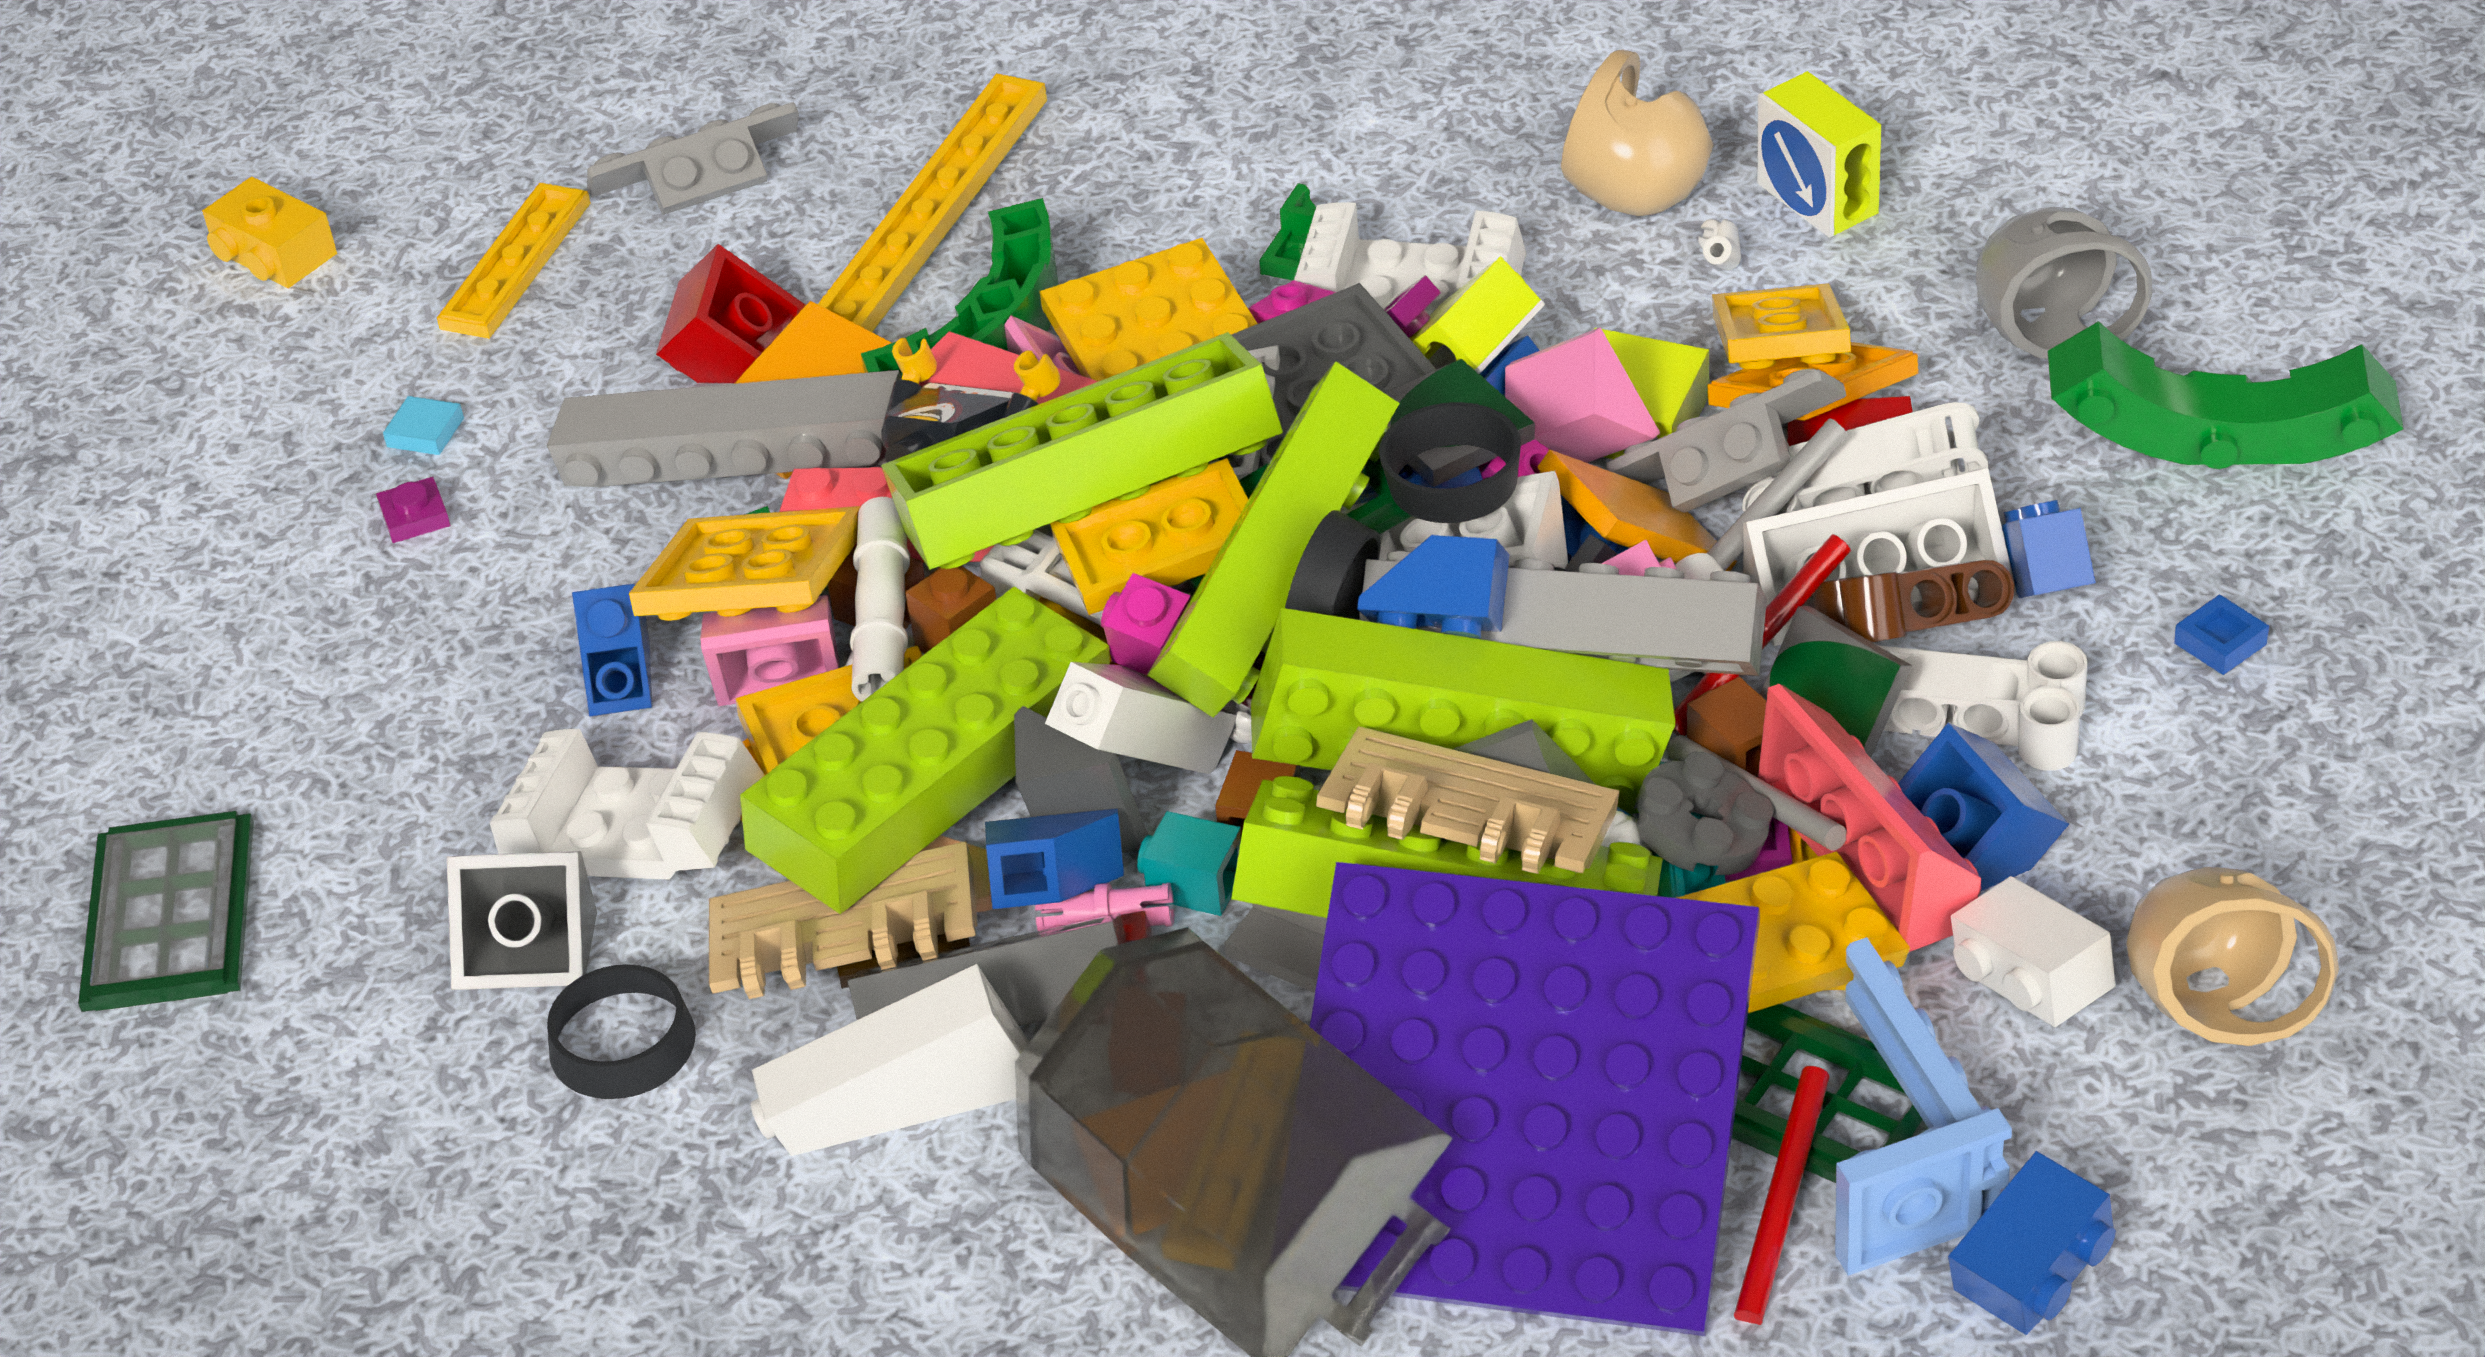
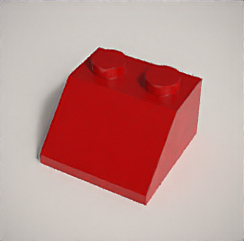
[656,244,806,383]

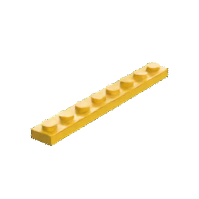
[818,73,1047,332]

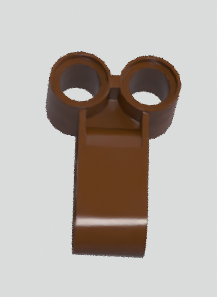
[1813,560,2014,642]

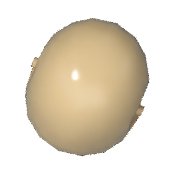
[1561,49,1713,216]
[2126,867,2339,1046]

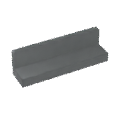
[847,913,1131,1026]

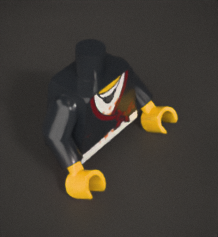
[881,338,1061,463]

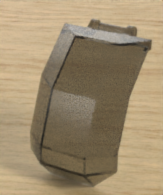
[1015,927,1453,1357]

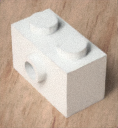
[1951,876,2116,1027]

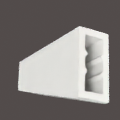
[1045,662,1237,774]
[751,964,1045,1156]

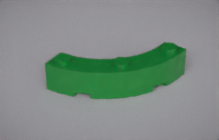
[861,198,1058,377]
[2047,321,2404,469]

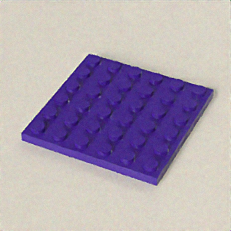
[1269,862,1760,1336]

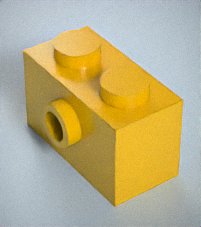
[202,176,337,289]

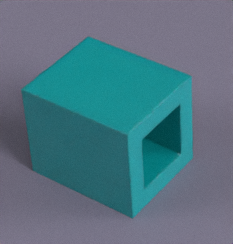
[1137,811,1242,916]

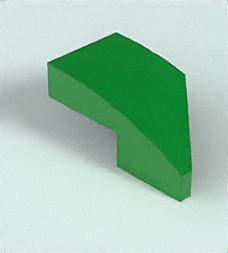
[1259,183,1316,281]

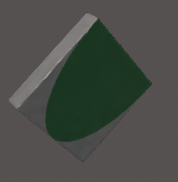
[1385,359,1535,487]
[1760,606,1912,758]

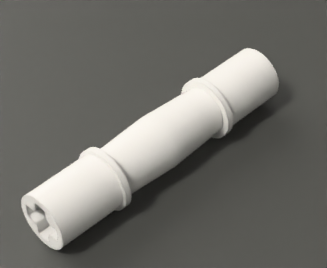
[850,497,910,702]

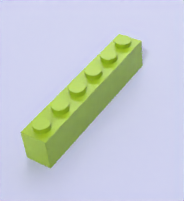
[1148,362,1400,718]

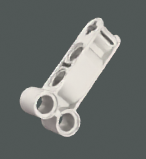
[1742,402,1988,515]
[1877,641,2087,771]

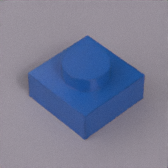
[2174,594,2269,675]

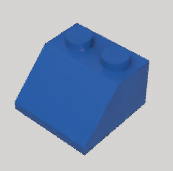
[1898,722,2069,891]

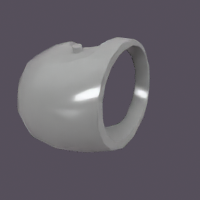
[1976,207,2152,359]

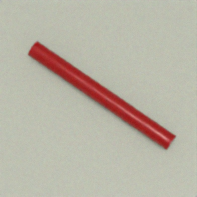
[1673,534,1851,736]
[1734,1066,1830,1325]

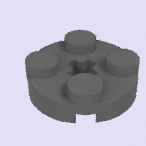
[1634,752,1774,875]

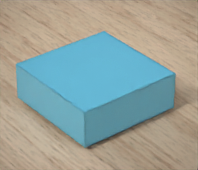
[383,396,464,455]

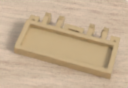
[1316,726,1619,874]
[709,841,978,999]

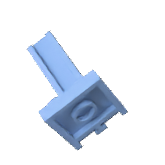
[1835,937,2012,1276]

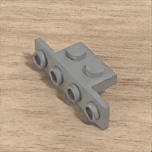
[587,102,799,215]
[1606,369,1846,513]

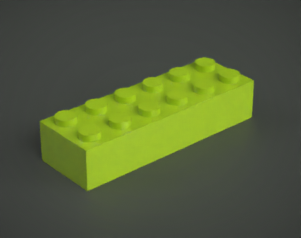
[881,332,1283,570]
[740,587,1110,915]
[1251,608,1675,814]
[1231,776,1663,918]

